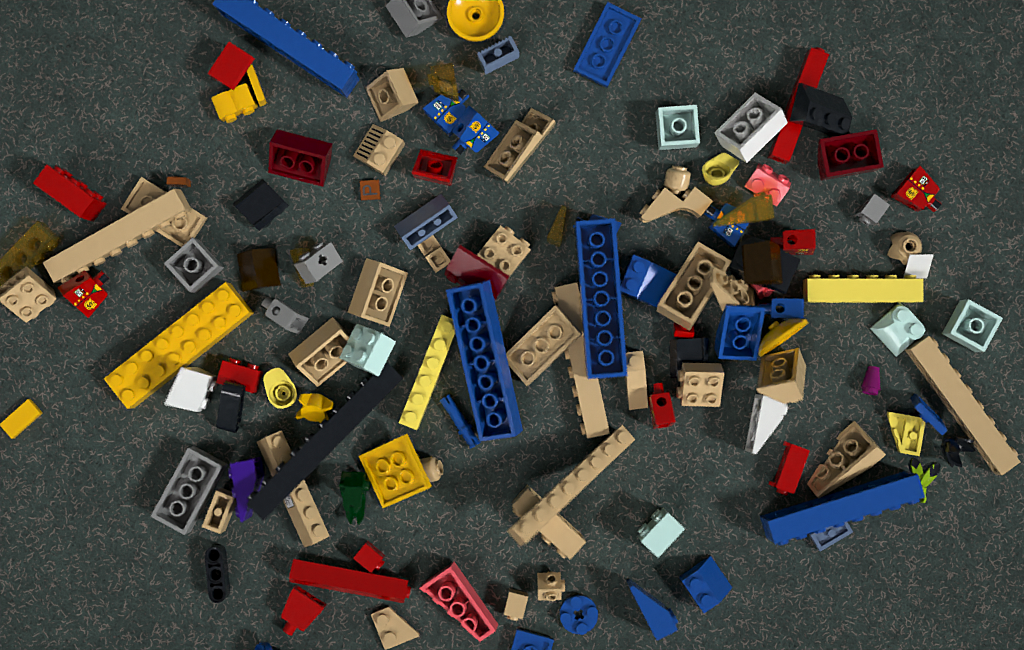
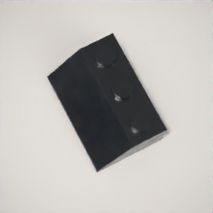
[790,83,852,136]

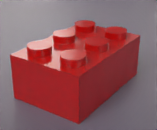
[33,165,107,222]

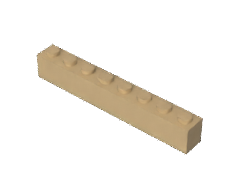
[43,189,192,284]
[551,283,610,439]
[905,336,1020,476]
[507,425,635,546]

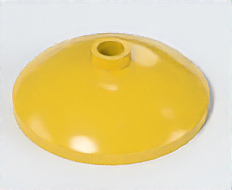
[447,0,504,42]
[758,318,809,357]

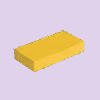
[247,65,267,107]
[0,399,43,439]

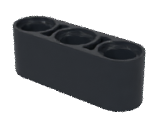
[216,380,246,433]
[205,544,230,603]

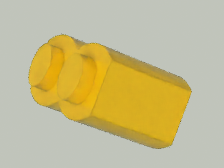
[211,83,258,123]

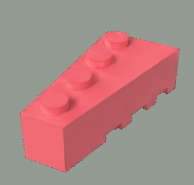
[419,561,499,642]

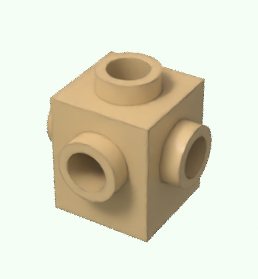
[537,572,565,601]

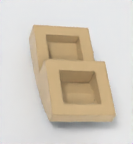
[417,235,451,272]

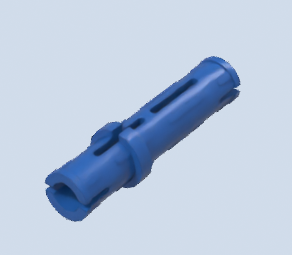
[440,394,481,449]

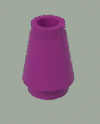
[861,366,881,395]

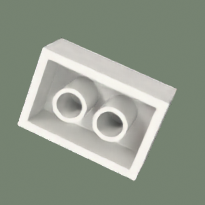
[714,92,788,163]

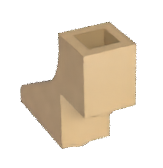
[639,187,713,223]

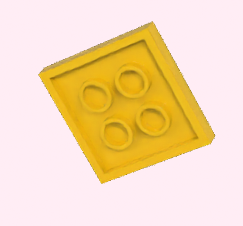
[359,434,432,508]

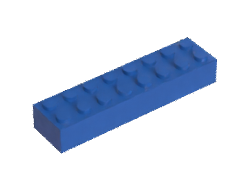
[212,0,359,98]
[575,219,627,379]
[446,280,523,441]
[760,471,925,545]

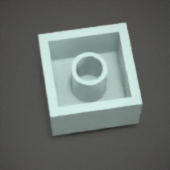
[656,105,700,150]
[942,299,1003,352]
[339,323,396,376]
[637,508,685,558]

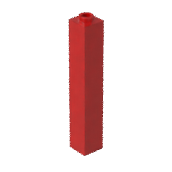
[768,47,829,164]
[289,559,411,603]

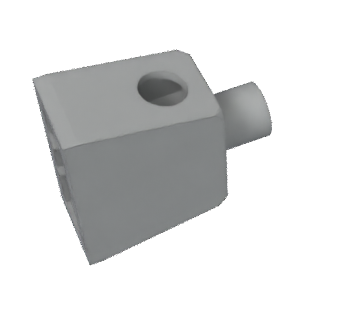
[261,297,309,334]

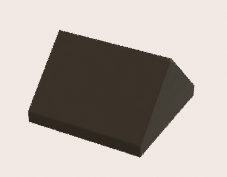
[742,240,783,285]
[237,248,281,292]

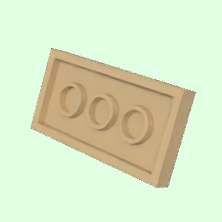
[121,177,207,247]
[506,305,583,386]

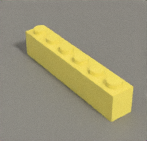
[803,275,924,303]
[399,315,456,430]

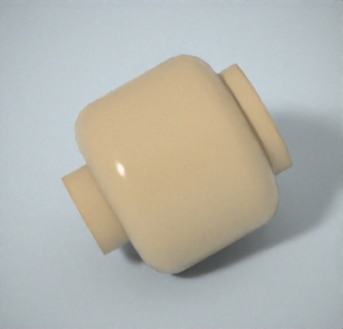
[664,165,691,194]
[420,457,443,482]

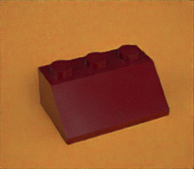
[268,129,332,187]
[817,129,884,181]
[444,245,509,301]

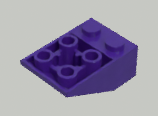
[228,456,265,522]

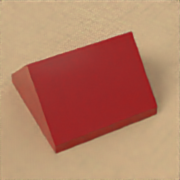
[208,42,255,91]
[412,149,457,186]

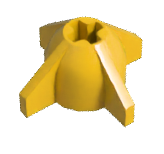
[296,393,334,423]

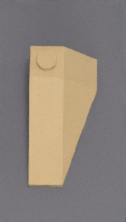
[710,266,755,312]
[807,421,886,498]

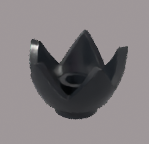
[941,435,975,468]

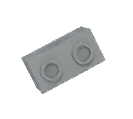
[294,242,343,284]

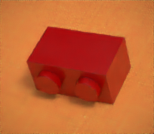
[216,358,263,393]

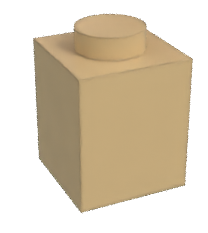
[504,588,528,621]

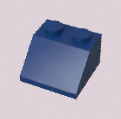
[679,556,732,613]

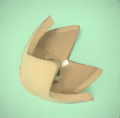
[888,231,922,265]

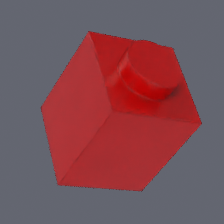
[353,541,385,573]

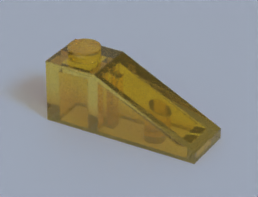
[427,63,459,102]
[713,192,775,227]

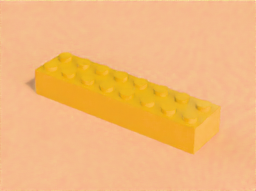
[104,282,254,409]

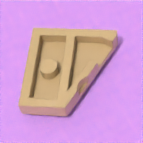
[371,606,420,650]

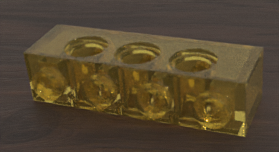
[0,221,61,286]

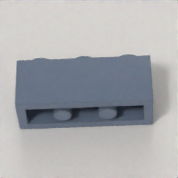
[394,194,458,250]

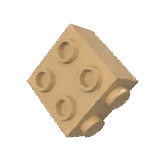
[477,225,531,279]
[0,266,56,323]
[676,363,724,407]

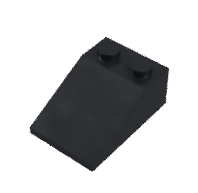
[729,234,800,294]

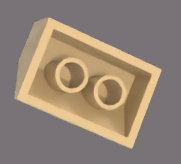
[347,258,408,327]
[288,317,350,387]
[757,348,806,404]

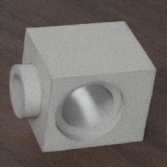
[856,194,890,225]

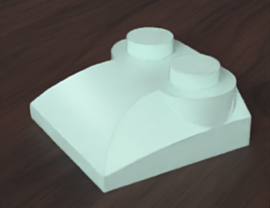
[870,303,926,357]

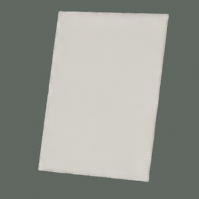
[903,254,934,279]

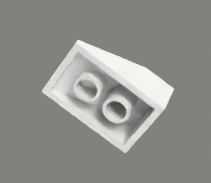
[165,367,218,412]
[745,394,788,454]

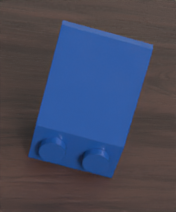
[620,255,677,308]
[714,304,766,361]
[626,579,678,641]

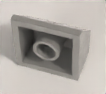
[386,0,443,38]

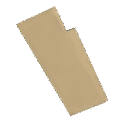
[484,108,556,183]

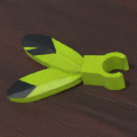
[911,458,941,503]

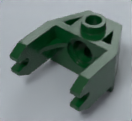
[339,471,370,525]

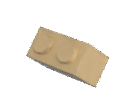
[202,488,237,534]

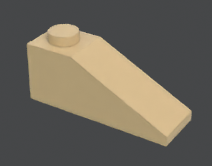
[625,351,648,410]

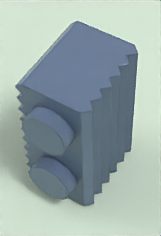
[477,36,520,74]

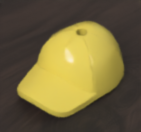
[702,153,739,186]
[263,368,297,409]

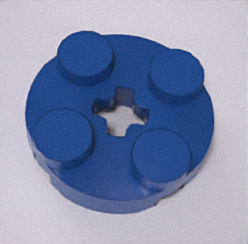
[560,595,598,635]

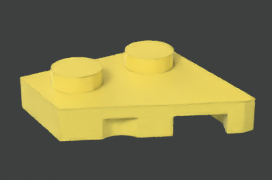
[887,412,925,456]

